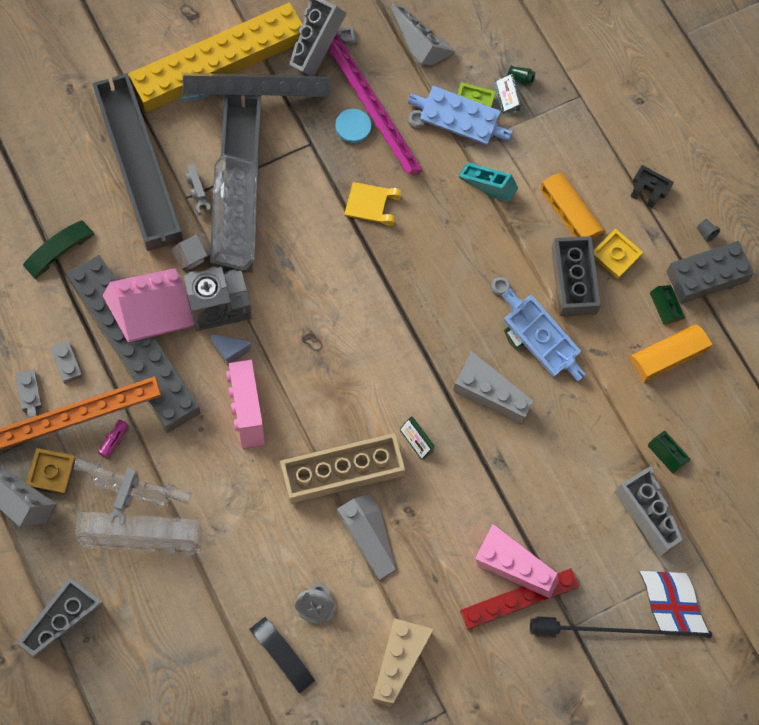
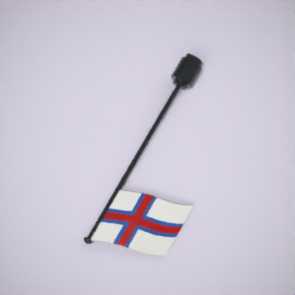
[530,571,712,639]

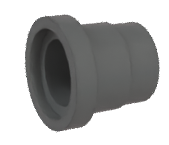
[697,219,720,242]

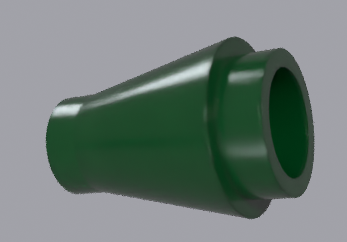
[508,65,536,86]

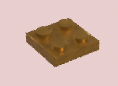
[26,448,76,495]

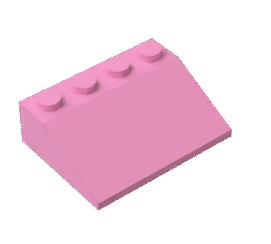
[103,268,194,342]

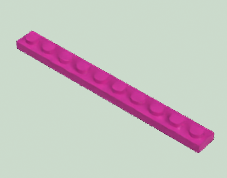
[329,33,423,174]

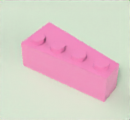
[226,360,265,448]
[475,524,559,598]

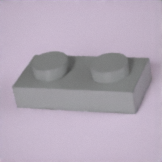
[50,341,82,383]

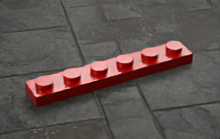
[460,568,579,630]

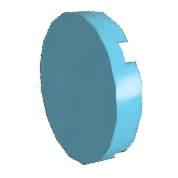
[335,109,371,144]

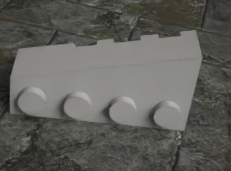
[171,233,214,270]
[0,466,56,527]
[614,466,683,557]
[17,577,103,658]

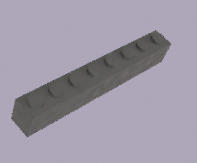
[182,73,330,97]

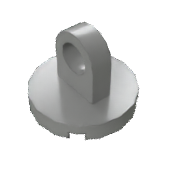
[295,584,336,624]

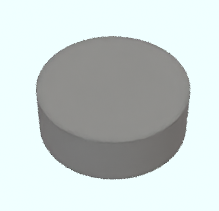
[408,110,426,129]
[491,277,510,297]

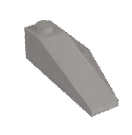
[391,4,455,66]
[337,494,396,581]

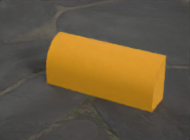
[540,173,605,240]
[629,325,713,382]

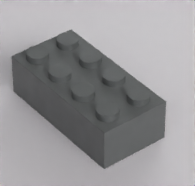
[551,236,601,316]
[666,241,754,304]

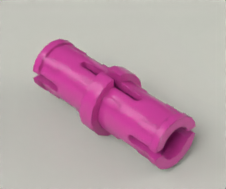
[98,419,129,459]

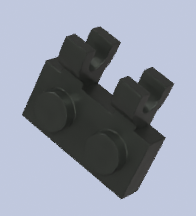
[630,165,674,208]

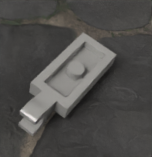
[185,164,211,216]
[15,370,42,418]
[109,468,140,526]

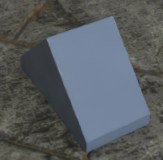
[211,334,251,365]

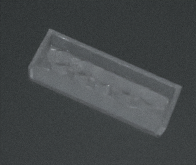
[210,153,258,271]
[75,511,203,556]

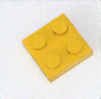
[593,229,643,279]

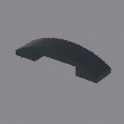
[249,617,315,694]

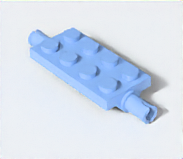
[407,86,513,146]
[501,288,586,382]

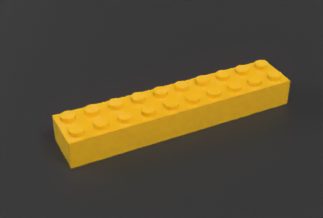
[128,2,303,113]

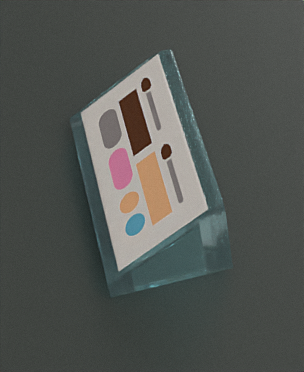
[494,74,521,114]

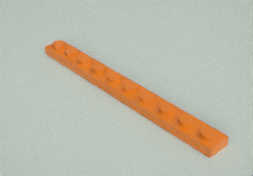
[0,376,162,450]

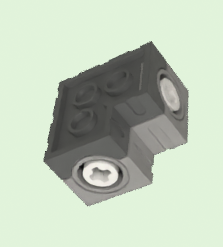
[184,267,252,332]

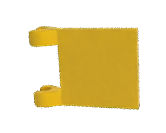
[344,182,401,226]

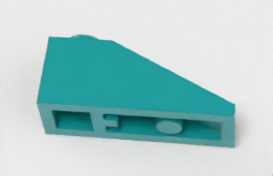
[458,162,518,202]

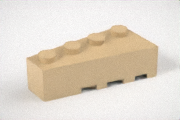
[372,618,434,707]

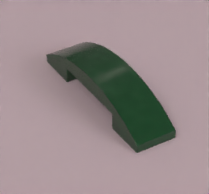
[23,220,95,279]

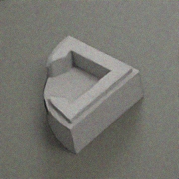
[337,27,357,45]

